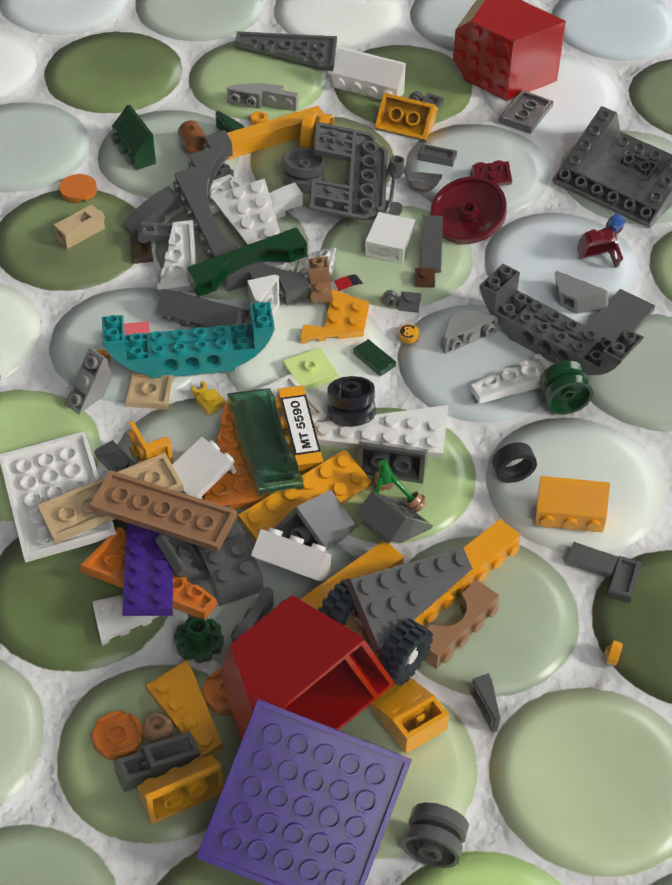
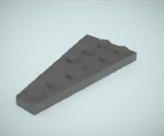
[235,31,337,71]
[346,547,473,653]

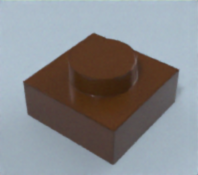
[415,268,435,288]

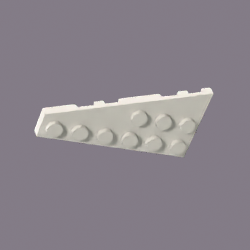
[210,179,292,272]
[315,405,449,459]

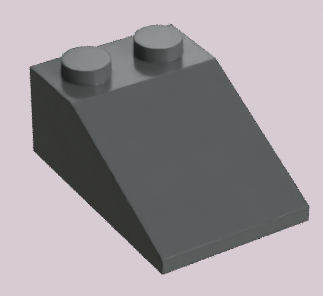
[356,492,433,544]

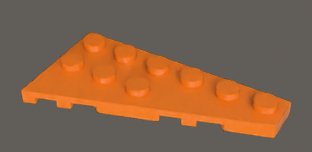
[204,400,268,510]
[80,527,217,620]

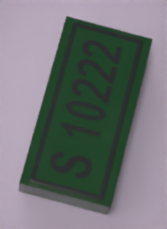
[353,339,396,376]

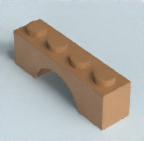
[425,579,499,669]

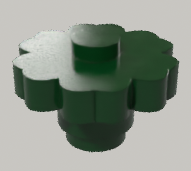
[174,617,224,664]

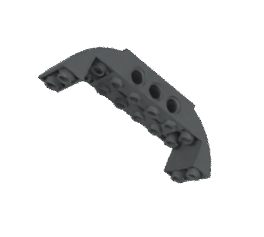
[479,263,644,375]

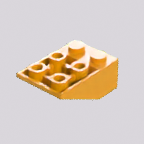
[369,677,449,754]

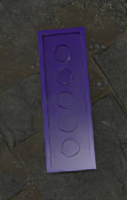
[122,523,173,616]

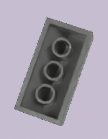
[156,289,250,328]

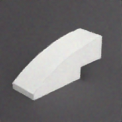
[269,183,303,219]

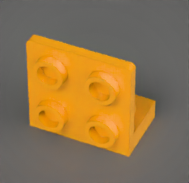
[127,421,173,464]

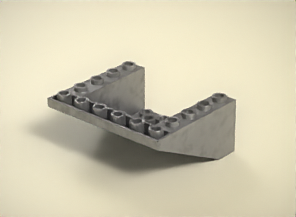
[552,106,672,228]

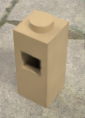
[54,204,105,249]

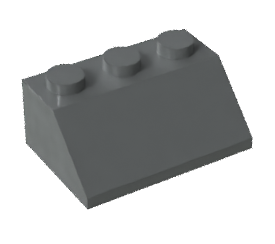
[358,439,428,484]

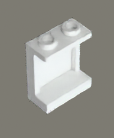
[365,212,416,264]
[172,437,236,499]

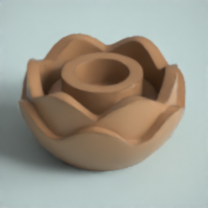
[142,713,174,743]

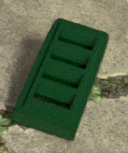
[215,111,245,133]

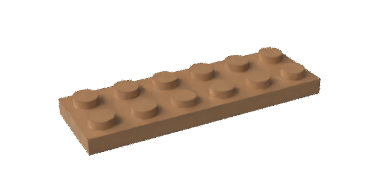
[89,470,237,552]

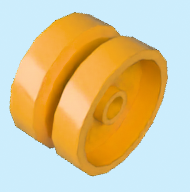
[300,111,334,149]

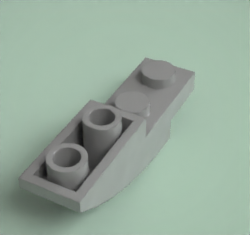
[227,83,298,112]

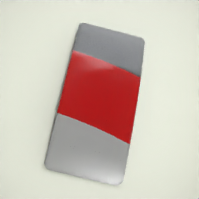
[331,274,363,292]

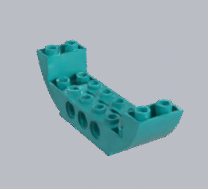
[102,302,275,379]

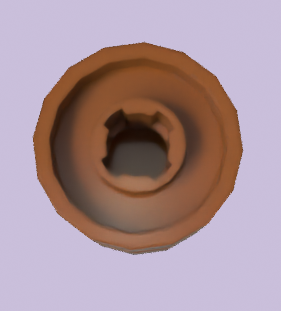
[178,120,205,154]

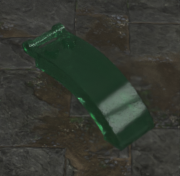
[227,388,303,496]

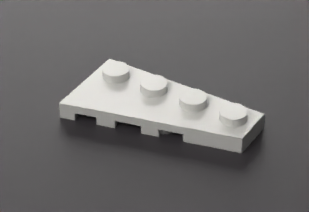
[157,220,196,294]
[92,595,178,646]

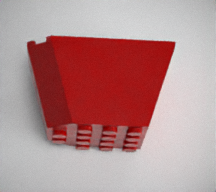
[453,0,566,101]
[220,595,395,741]

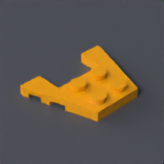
[300,289,369,344]

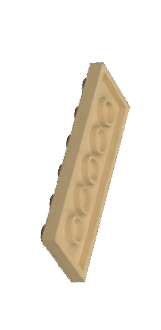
[37,453,184,544]

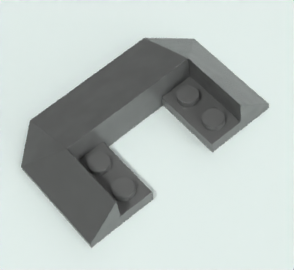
[306,122,388,221]

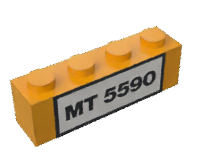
[273,385,323,475]

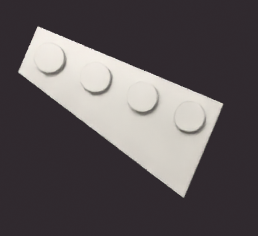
[471,353,550,404]

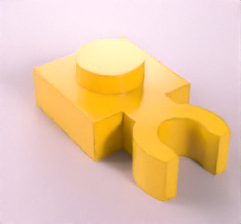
[191,381,225,415]

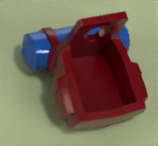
[577,214,625,268]

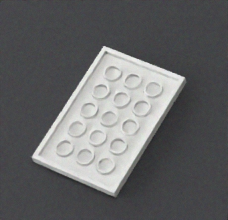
[0,431,116,563]

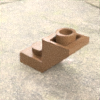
[308,256,333,303]

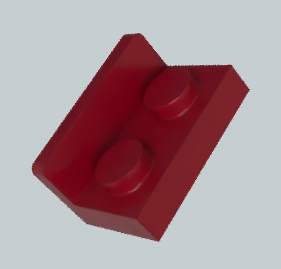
[470,160,513,186]

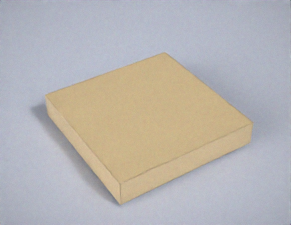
[125,372,174,410]

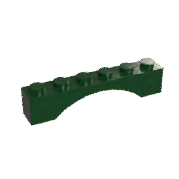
[187,227,308,297]

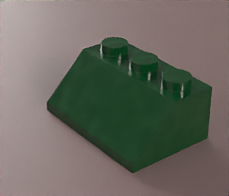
[111,105,156,170]

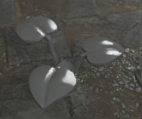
[376,155,442,216]

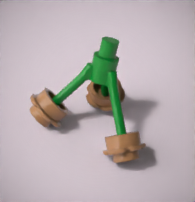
[360,460,425,512]

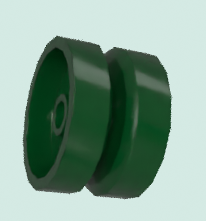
[539,360,593,415]

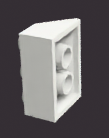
[251,527,332,582]

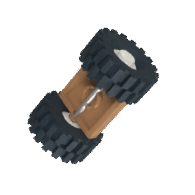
[318,579,433,686]

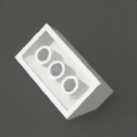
[332,47,406,100]

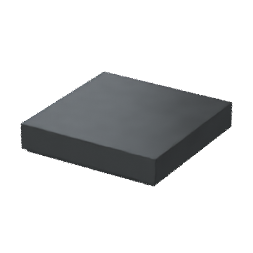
[155,535,207,580]

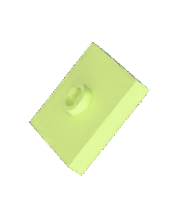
[283,347,338,391]

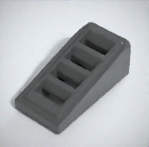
[470,673,500,732]

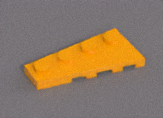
[146,659,223,757]

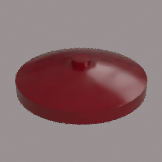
[431,176,507,244]

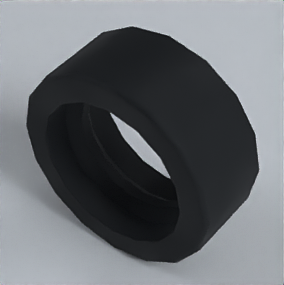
[492,442,537,483]

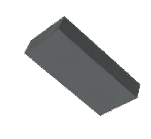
[418,144,458,167]
[566,542,618,579]
[607,556,642,603]

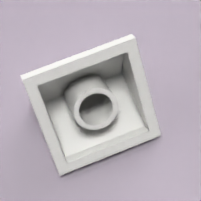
[247,275,280,314]

